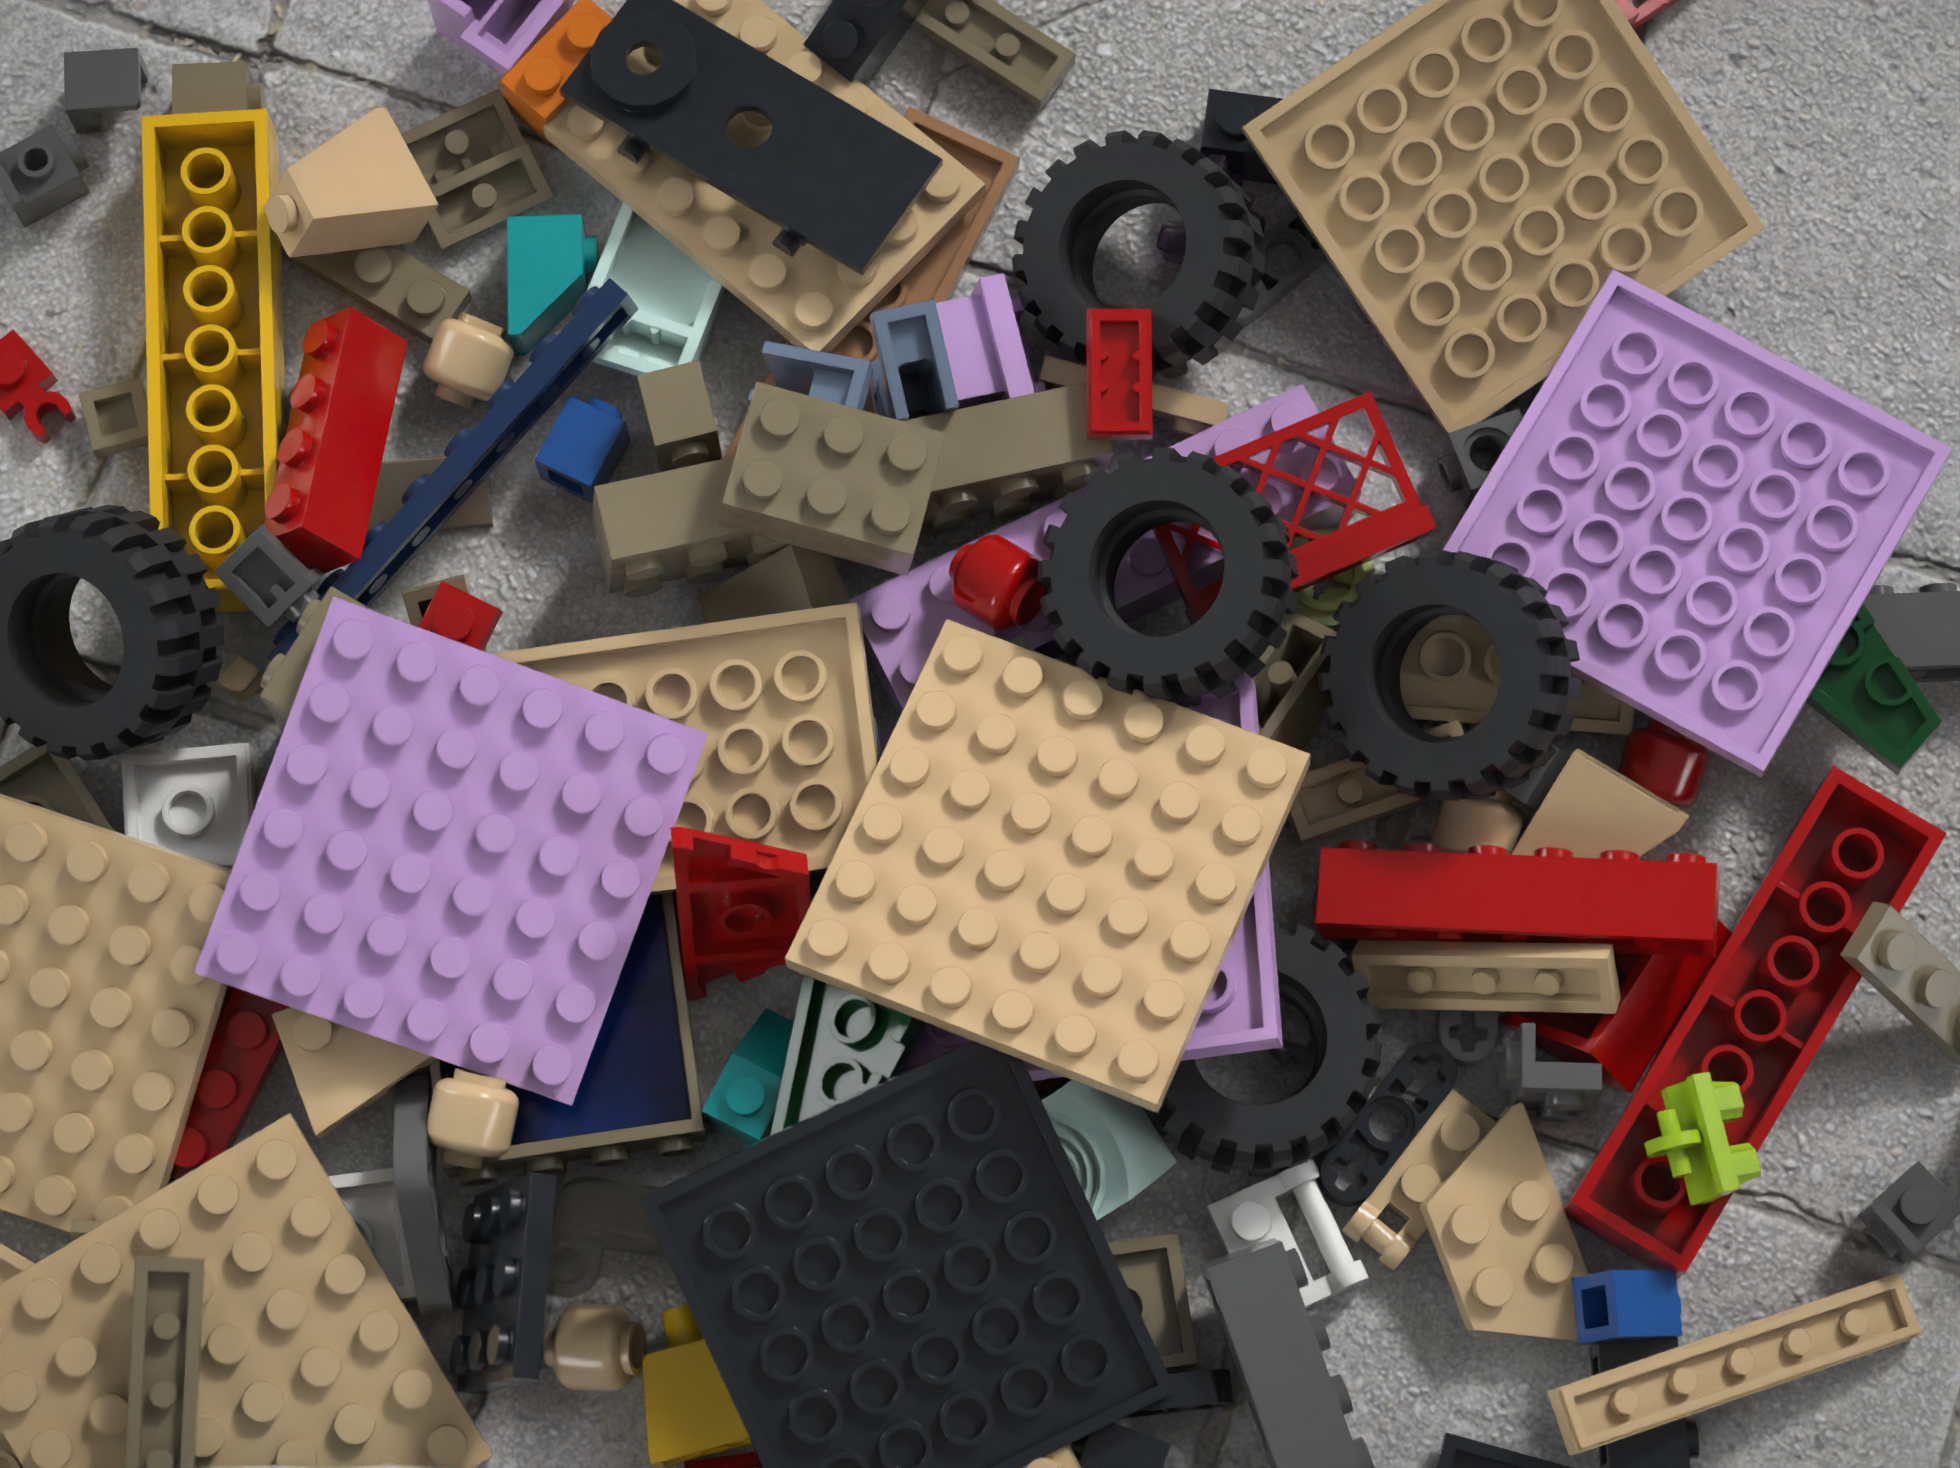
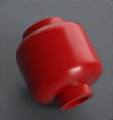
[949,535,1047,631]
[1618,719,1709,808]

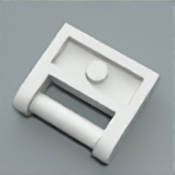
[1206,1159,1369,1308]

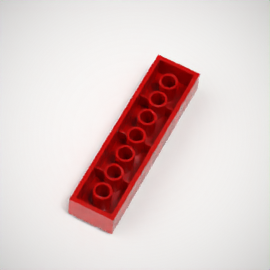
[1564,766,1947,1280]

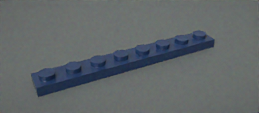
[267,277,639,661]

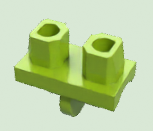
[1644,1072,1761,1206]

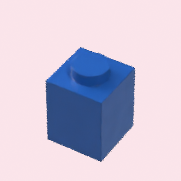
[535,395,631,504]
[1572,1269,1682,1345]

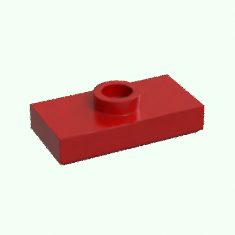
[1086,309,1153,440]

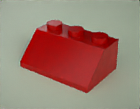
[1500,919,1731,1094]

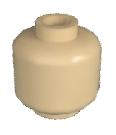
[423,311,514,409]
[1431,790,1523,855]
[427,1068,519,1169]
[543,1304,647,1391]

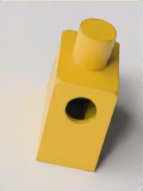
[642,1304,752,1468]

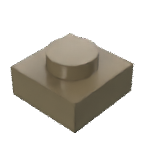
[78,377,148,459]

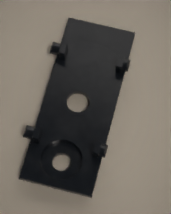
[559,0,943,276]

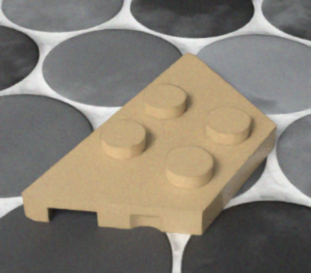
[1419,1102,1589,1342]

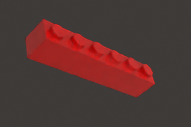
[1315,840,1720,957]

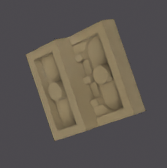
[401,89,554,250]

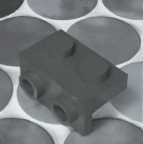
[1495,1023,1602,1122]

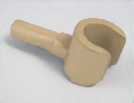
[212,655,262,702]

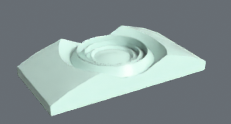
[587,202,726,376]
[1040,1078,1177,1221]

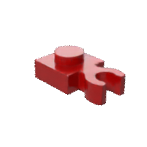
[0,329,76,444]

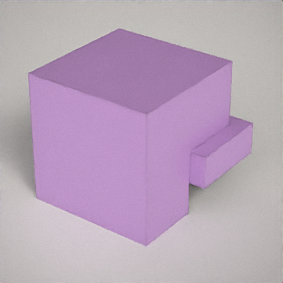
[428,0,575,76]
[936,273,1046,410]

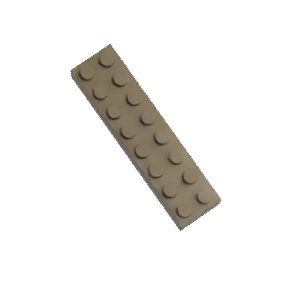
[592,382,1114,597]

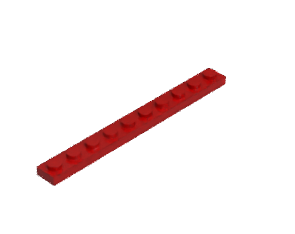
[171,581,503,1179]

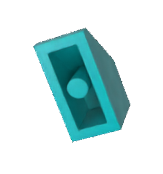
[507,214,599,355]
[702,1008,794,1145]

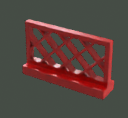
[1152,391,1437,625]

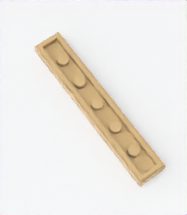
[1547,1272,1923,1456]

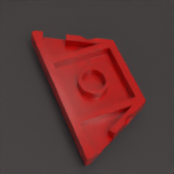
[671,826,811,1001]

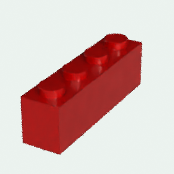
[265,307,408,573]

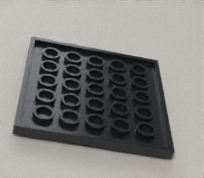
[638,1040,1176,1468]

